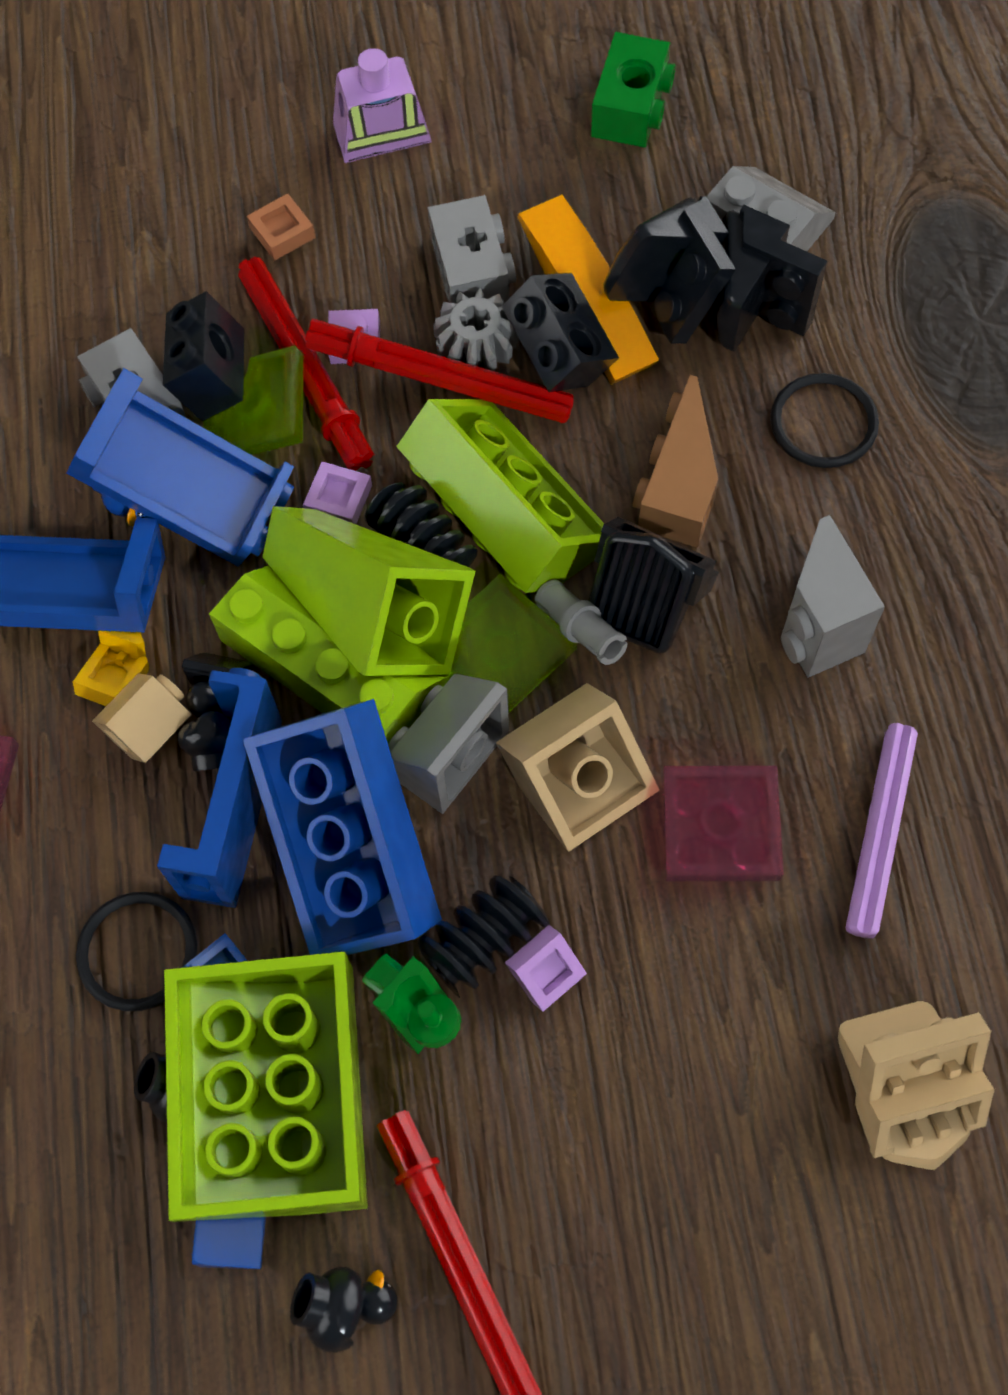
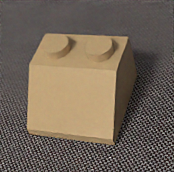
[496,683,660,852]

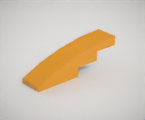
[517,195,659,385]

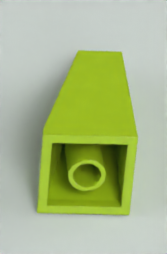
[262,506,476,676]

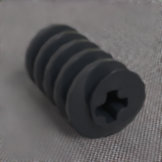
[364,482,478,567]
[418,875,550,998]

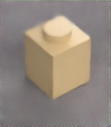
[92,674,191,763]

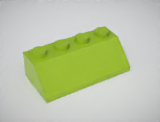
[396,399,604,593]
[209,565,454,744]

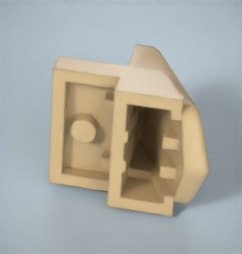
[838,1001,995,1170]

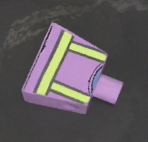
[333,48,431,163]

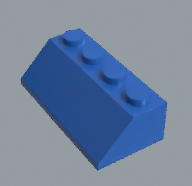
[243,699,442,955]

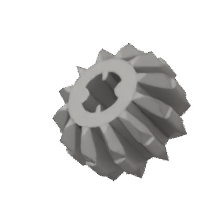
[433,288,519,371]

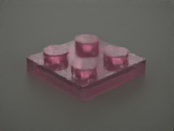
[663,766,784,881]

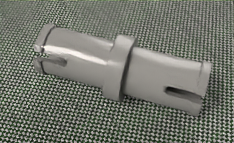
[535,580,628,665]

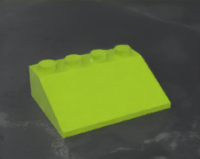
[164,951,368,1222]

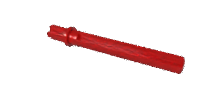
[238,256,375,471]
[305,318,574,423]
[376,1110,542,1395]

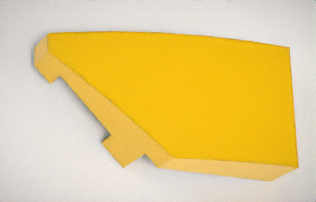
[73,631,149,706]

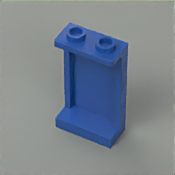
[66,368,294,567]
[0,518,166,633]
[157,668,283,908]

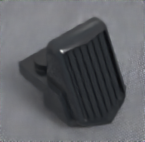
[603,196,736,344]
[716,205,827,352]
[588,517,719,654]

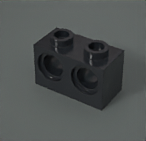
[502,273,619,392]

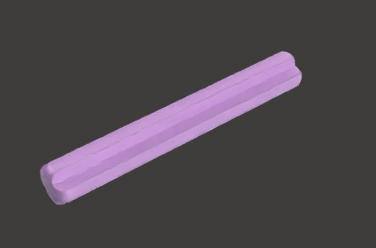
[846,723,918,939]

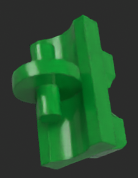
[362,954,462,1054]

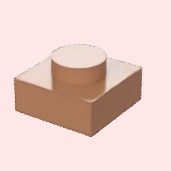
[247,193,316,261]

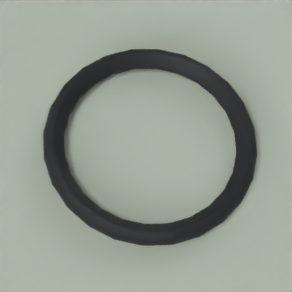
[770,373,879,468]
[76,892,198,1011]

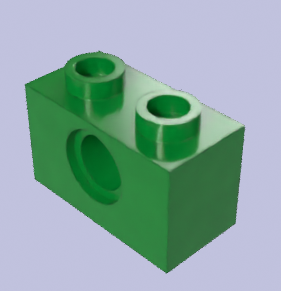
[591,32,676,148]

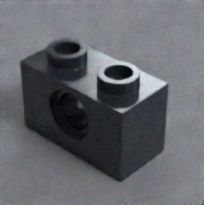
[162,291,244,422]

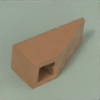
[633,375,718,548]

